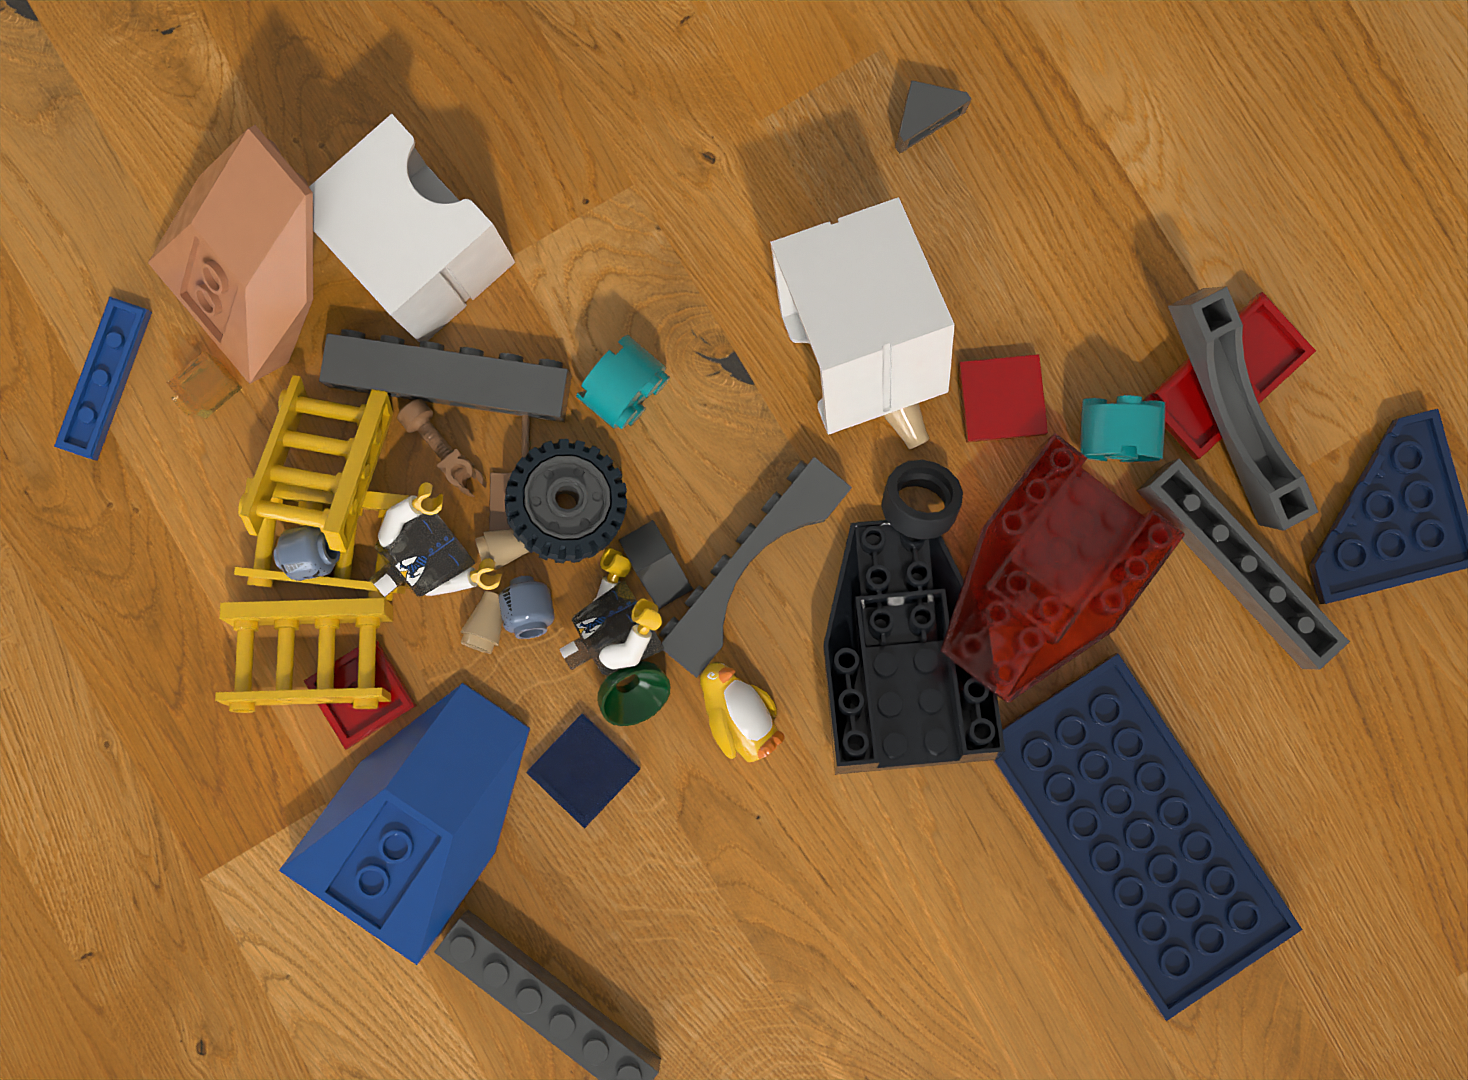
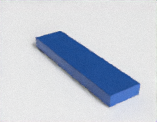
[54,297,152,461]

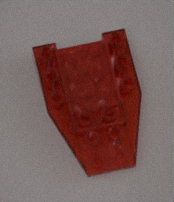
[941,433,1185,703]

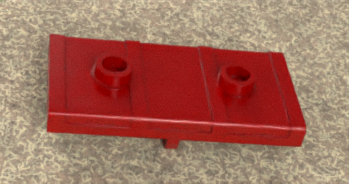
[1142,292,1316,460]

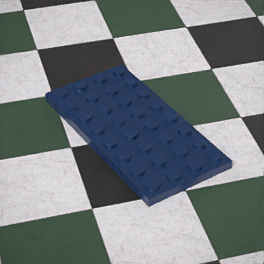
[993,653,1303,1021]

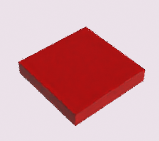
[958,354,1048,443]
[303,639,417,750]

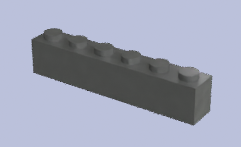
[319,329,572,423]
[1136,459,1350,670]
[434,910,661,1080]

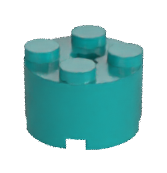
[576,335,670,429]
[1080,395,1165,462]

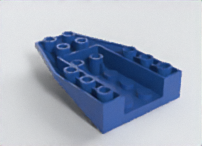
[279,683,530,965]

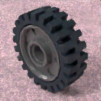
[505,439,627,563]

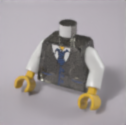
[369,482,502,598]
[559,548,664,675]

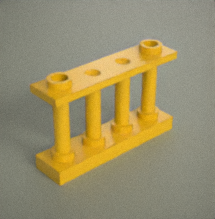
[238,375,393,553]
[234,478,410,601]
[215,598,393,713]

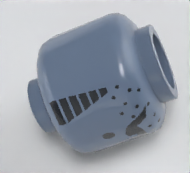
[274,525,340,581]
[499,576,555,639]

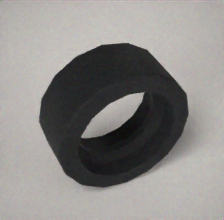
[881,460,963,539]

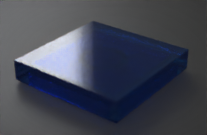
[526,712,641,829]

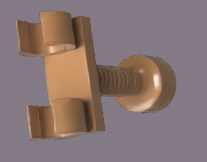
[397,399,487,497]

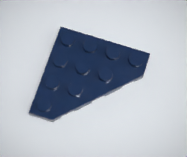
[1309,409,1468,604]

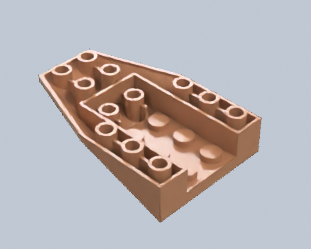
[148,125,313,384]

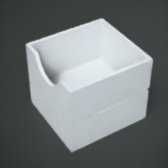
[309,114,515,342]
[770,197,955,435]

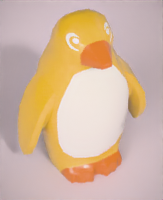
[700,662,785,762]

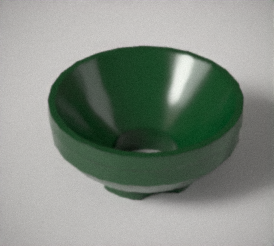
[597,661,671,726]

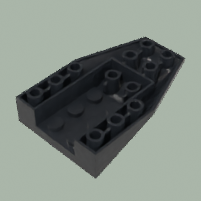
[823,520,1005,775]

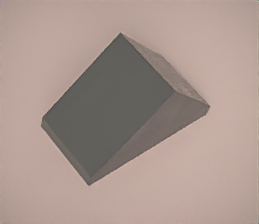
[895,81,971,154]
[619,520,693,609]

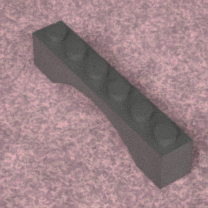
[1168,286,1318,531]
[659,457,852,678]

